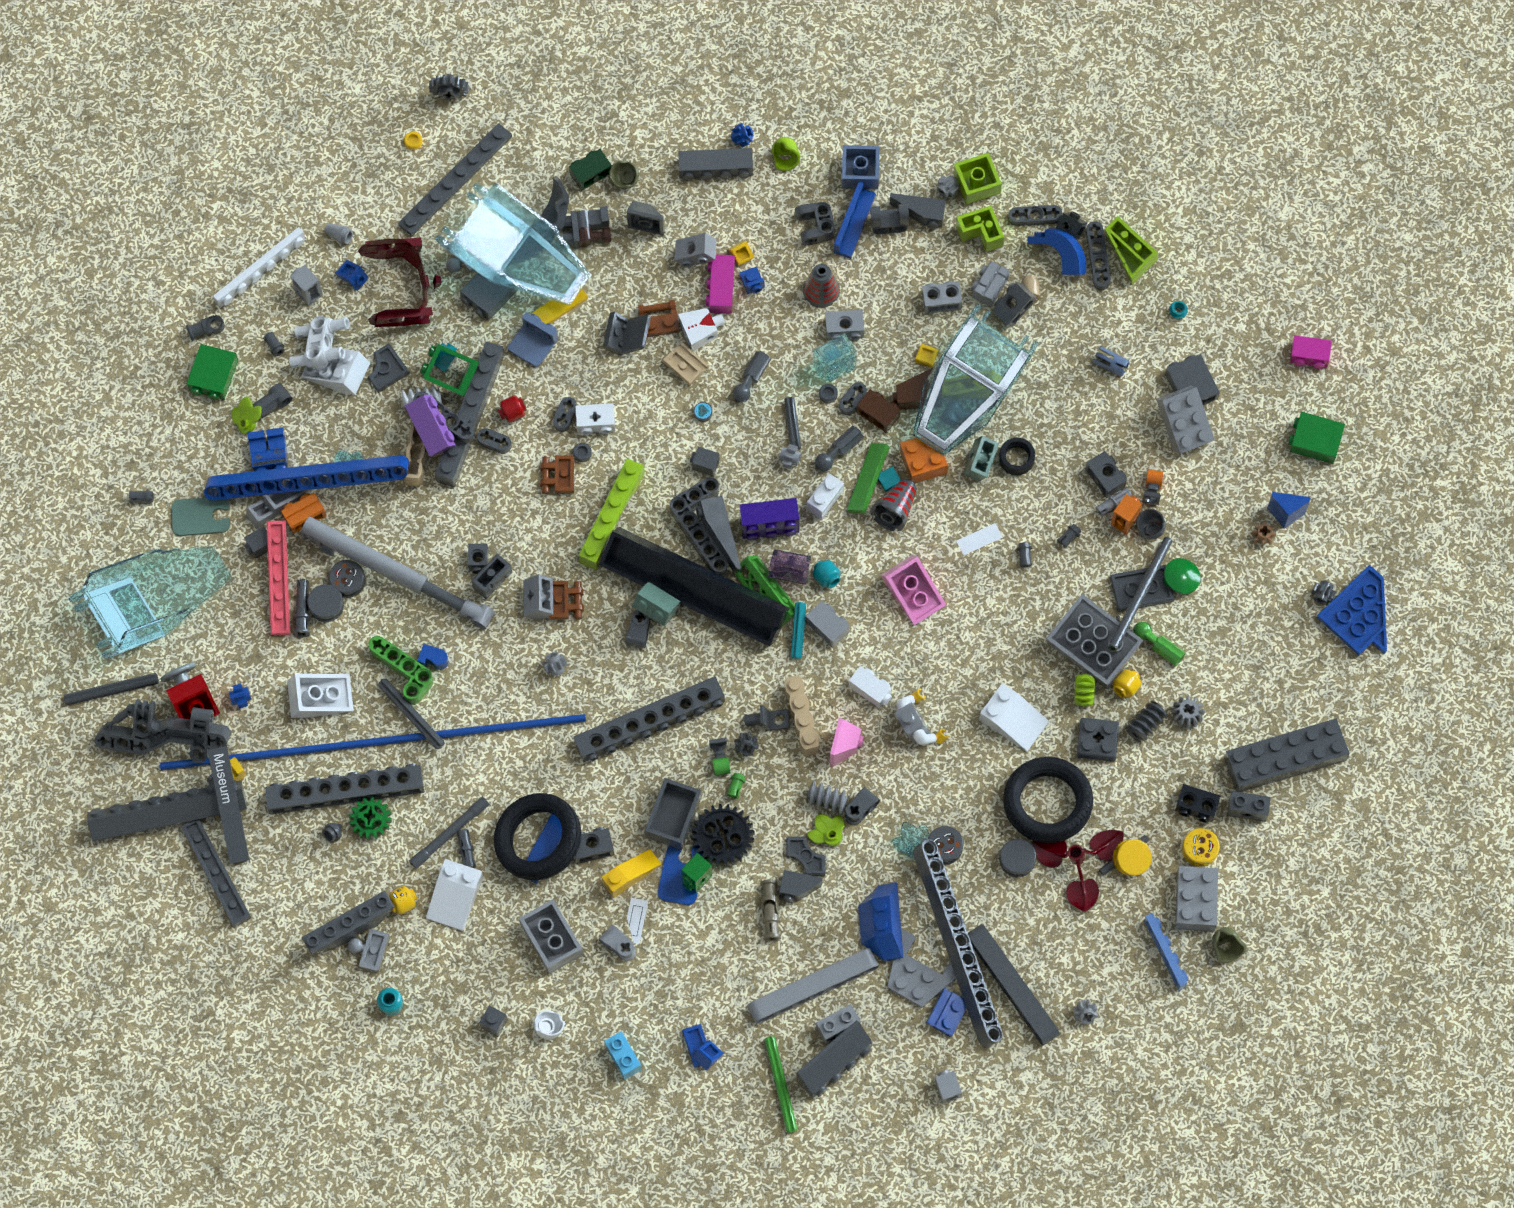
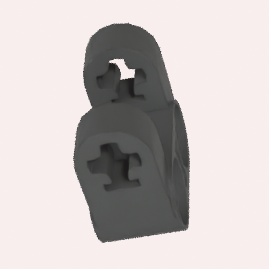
[795,202,835,245]
[870,204,909,235]

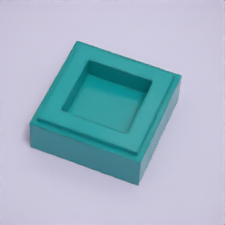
[878,466,901,492]

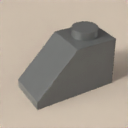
[779,870,823,903]

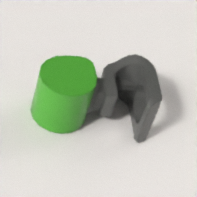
[709,738,731,776]

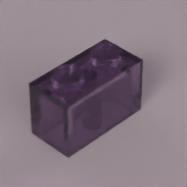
[768,549,811,585]

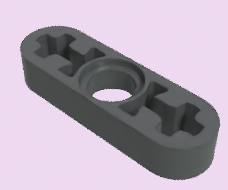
[1008,205,1062,226]

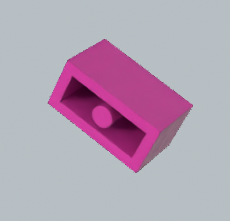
[1290,335,1332,369]

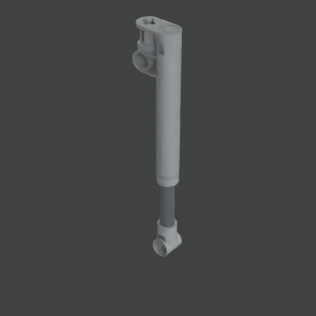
[301,516,495,629]

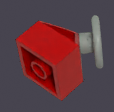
[160,662,220,720]

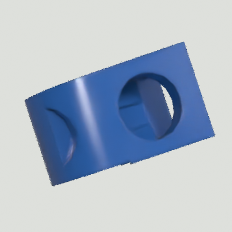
[417,644,449,670]

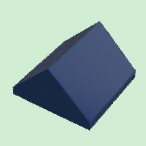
[1267,492,1310,529]

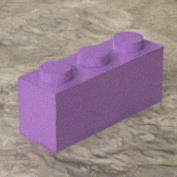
[405,394,456,457]

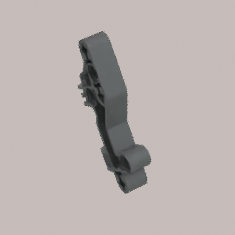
[94,699,231,763]

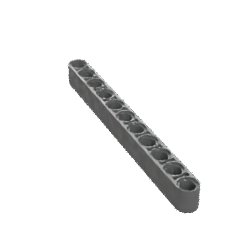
[913,839,1003,1048]

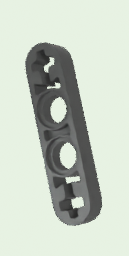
[1086,221,1111,290]
[413,392,475,443]

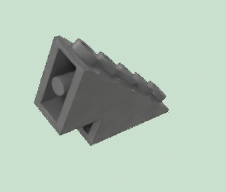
[302,891,395,954]

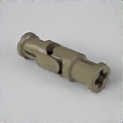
[760,879,781,941]

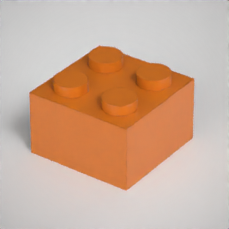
[899,432,948,483]

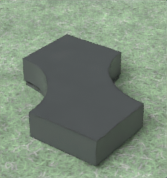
[786,837,826,876]

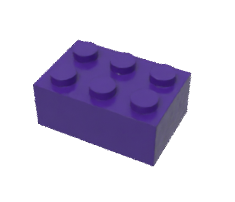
[740,498,800,541]

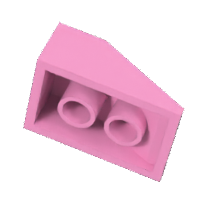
[880,555,946,625]

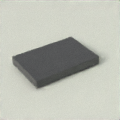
[1110,565,1175,612]

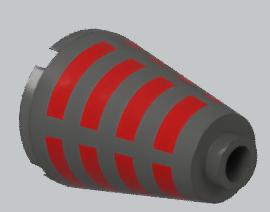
[803,264,840,308]
[870,479,917,532]

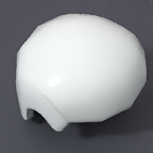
[533,1010,565,1040]

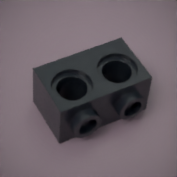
[1175,784,1221,823]

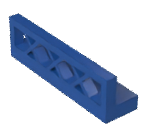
[834,181,876,259]

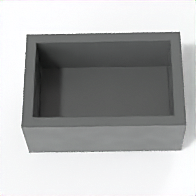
[645,778,702,850]

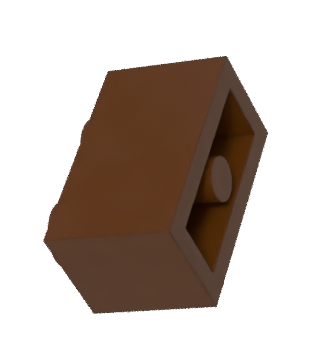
[856,389,901,433]

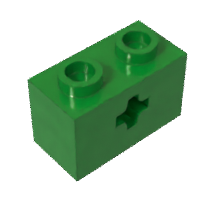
[681,853,712,893]

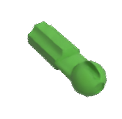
[1133,622,1186,666]

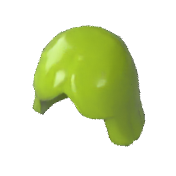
[772,137,801,171]

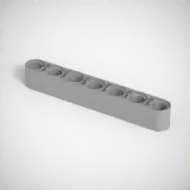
[747,948,879,1024]

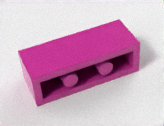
[706,255,735,314]

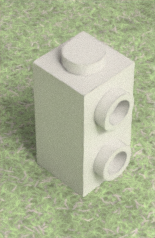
[848,666,892,708]

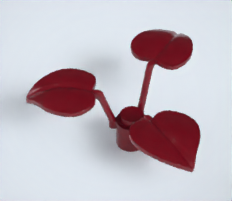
[1032,830,1124,912]

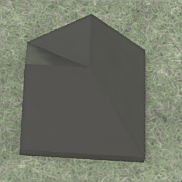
[627,201,665,236]

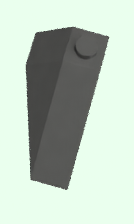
[696,496,741,574]

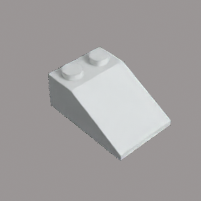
[287,674,353,718]
[979,683,1049,752]
[426,859,484,931]

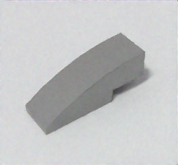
[246,491,306,529]

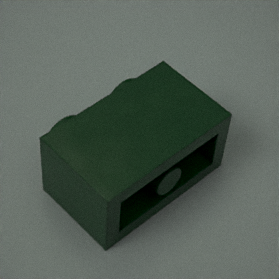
[569,149,612,191]

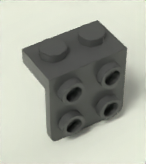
[603,312,650,355]

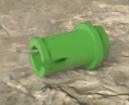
[727,773,746,799]

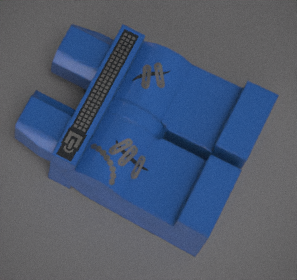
[247,427,288,471]

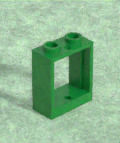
[420,343,479,396]

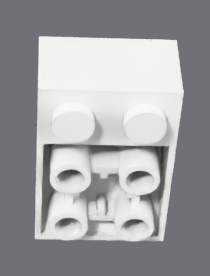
[301,348,370,395]

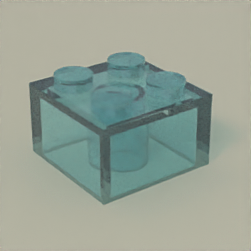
[813,333,857,383]

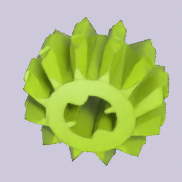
[1074,674,1095,707]

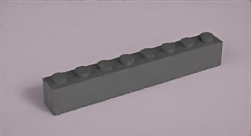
[435,341,505,488]
[87,780,247,841]

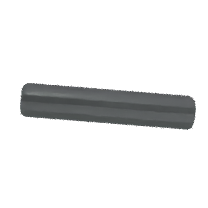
[784,397,801,450]

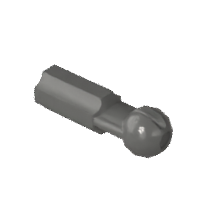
[732,351,771,403]
[815,425,864,471]

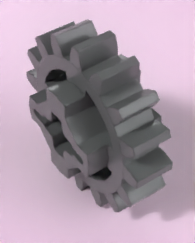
[429,74,469,100]

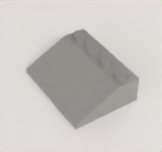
[1046,594,1143,689]

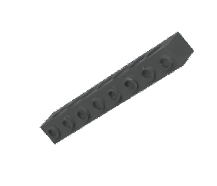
[573,676,725,763]
[265,763,425,815]

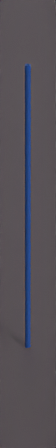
[160,714,586,770]

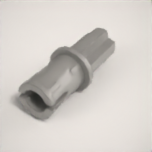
[1095,488,1132,517]

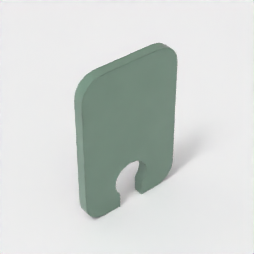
[172,498,230,536]

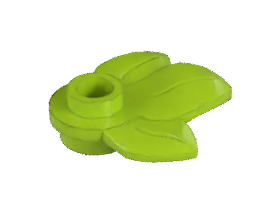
[231,396,262,434]
[807,814,845,847]

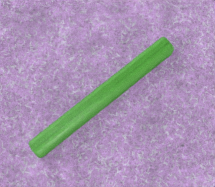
[765,1036,797,1133]

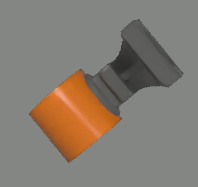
[1142,469,1163,505]

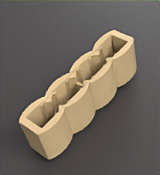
[404,422,427,487]
[785,675,819,757]

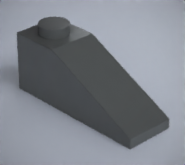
[890,193,946,229]

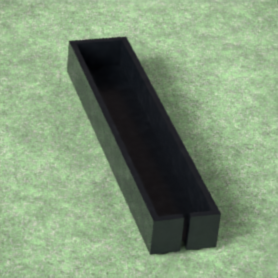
[599,527,790,646]

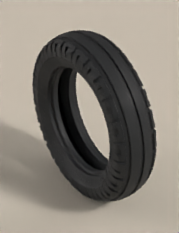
[1003,757,1093,843]
[494,793,581,881]

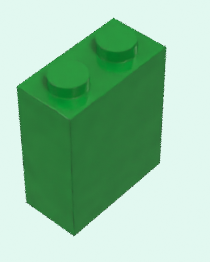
[187,344,238,400]
[1288,411,1345,464]

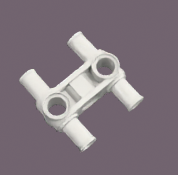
[289,316,350,370]

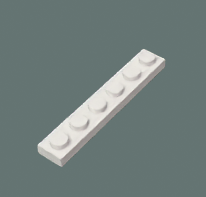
[213,227,305,308]

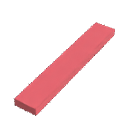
[267,520,290,636]

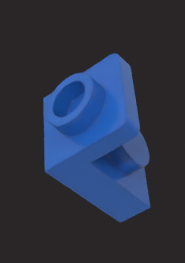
[335,260,369,291]
[739,266,765,294]

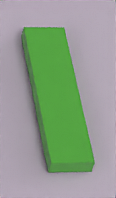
[847,443,889,514]

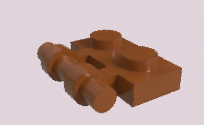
[540,455,574,494]
[549,581,584,620]

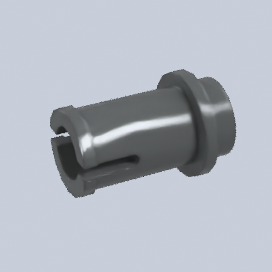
[263,332,285,356]
[129,489,154,504]
[1057,524,1081,548]
[1017,542,1032,567]

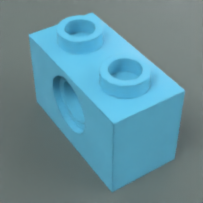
[604,1031,642,1080]

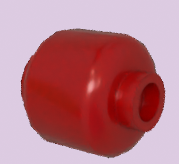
[498,395,527,423]

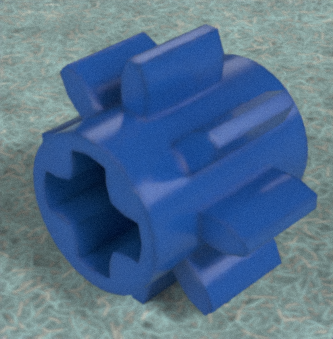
[731,123,754,147]
[229,683,251,709]

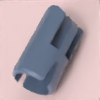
[1092,346,1129,377]

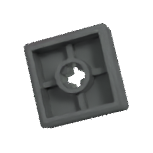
[1077,718,1119,762]

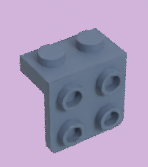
[508,312,558,367]

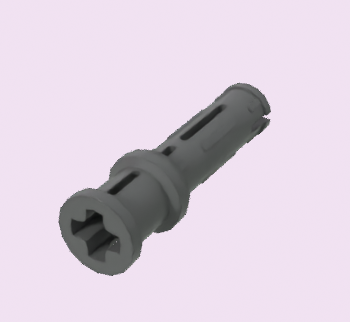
[293,579,311,638]

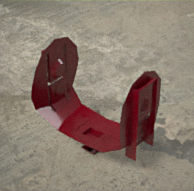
[358,237,442,328]

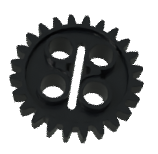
[691,804,755,867]

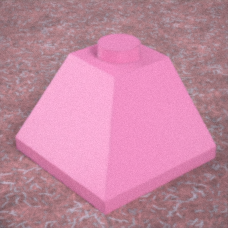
[830,718,864,767]

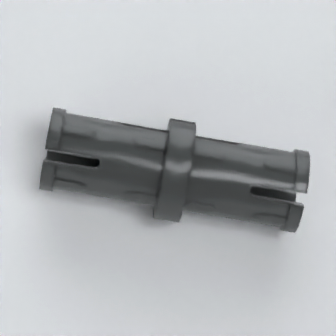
[456,829,476,868]

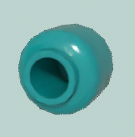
[813,560,841,588]
[377,988,404,1016]

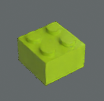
[953,153,1002,205]

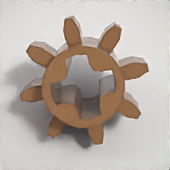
[1251,522,1276,547]

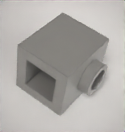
[934,1070,962,1104]

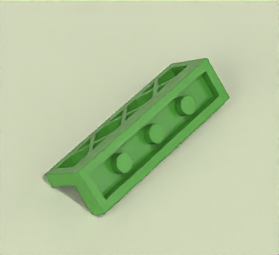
[735,555,795,627]

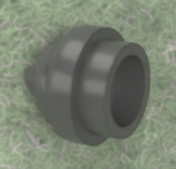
[322,823,342,842]

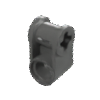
[626,610,650,648]
[845,787,880,825]

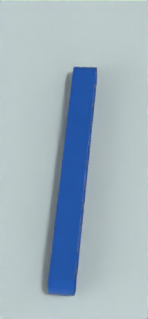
[204,455,409,500]

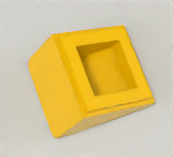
[728,241,755,266]

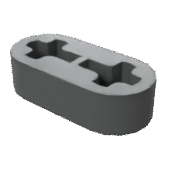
[839,382,867,415]
[553,397,577,432]
[477,428,512,454]

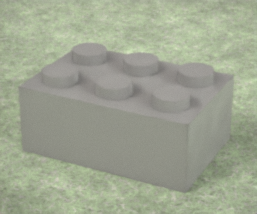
[1156,386,1215,454]
[1175,866,1218,931]
[519,899,583,974]

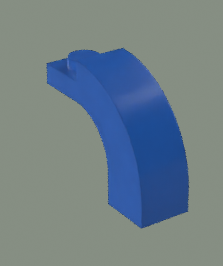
[1028,228,1086,275]

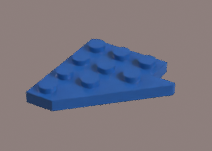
[1317,565,1387,656]

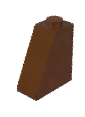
[892,366,943,410]

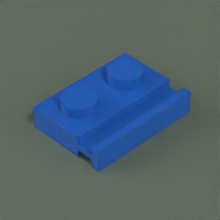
[926,988,966,1037]

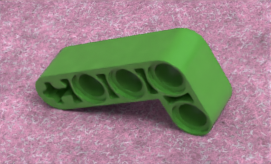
[369,636,433,705]

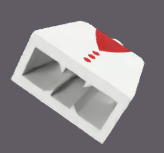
[678,308,725,351]

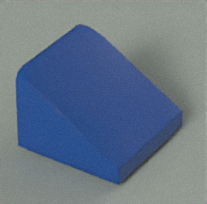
[693,1040,724,1071]

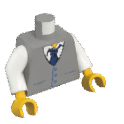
[894,688,949,745]

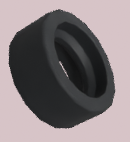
[999,437,1035,475]

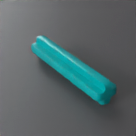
[791,602,806,659]

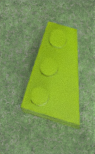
[1105,216,1158,285]

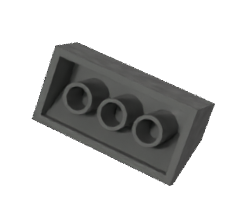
[797,1020,872,1099]

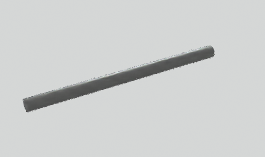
[1108,537,1173,652]

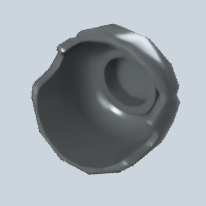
[1136,509,1166,540]

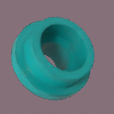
[1169,301,1188,319]

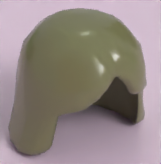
[1212,927,1247,963]

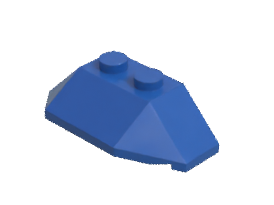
[858,882,904,962]

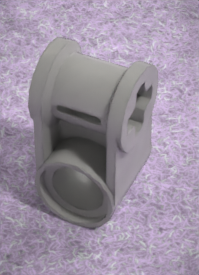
[599,924,636,961]

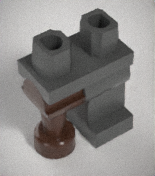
[562,206,611,249]

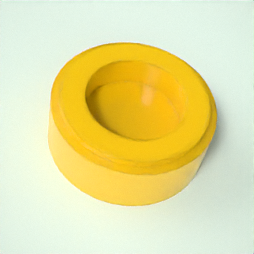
[404,131,423,150]

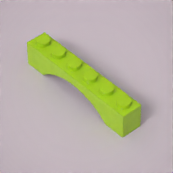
[579,458,645,570]

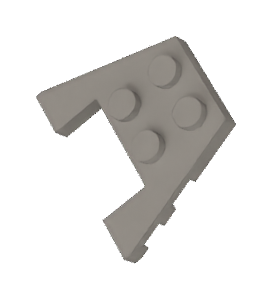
[887,928,956,1008]

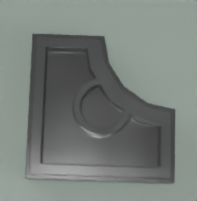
[368,343,410,393]

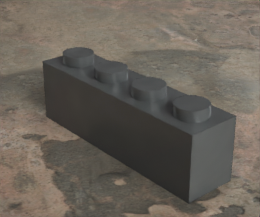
[678,148,753,180]

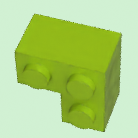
[956,205,1004,252]

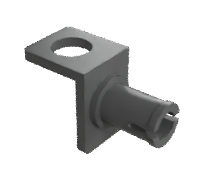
[744,705,790,731]

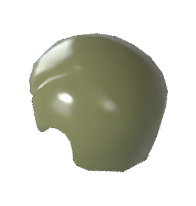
[609,160,639,189]

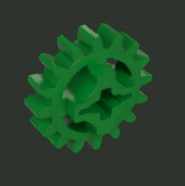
[349,797,392,840]

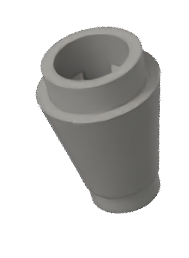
[324,223,353,244]

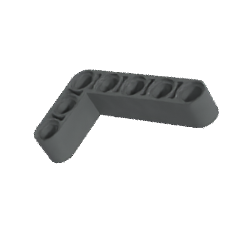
[670,477,728,577]

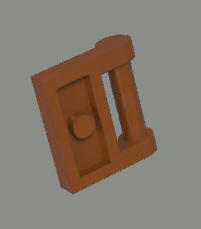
[638,300,680,337]

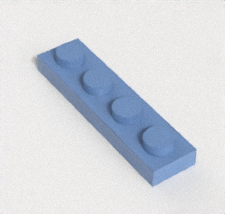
[1144,913,1188,991]

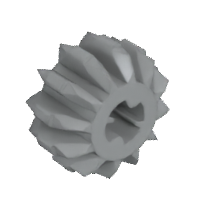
[1171,695,1205,729]

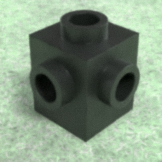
[1056,211,1088,240]

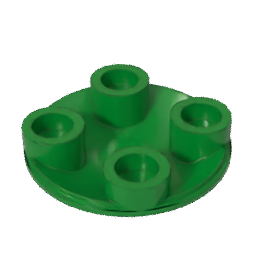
[1163,558,1201,595]

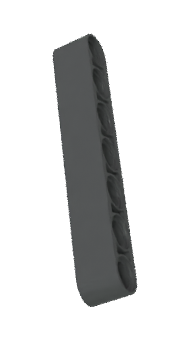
[968,924,1060,1046]

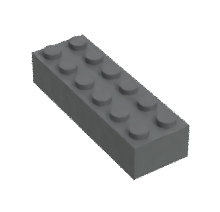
[1224,718,1350,792]

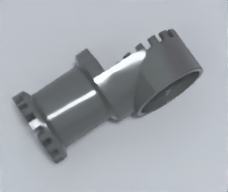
[186,315,225,341]

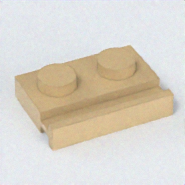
[663,342,709,386]

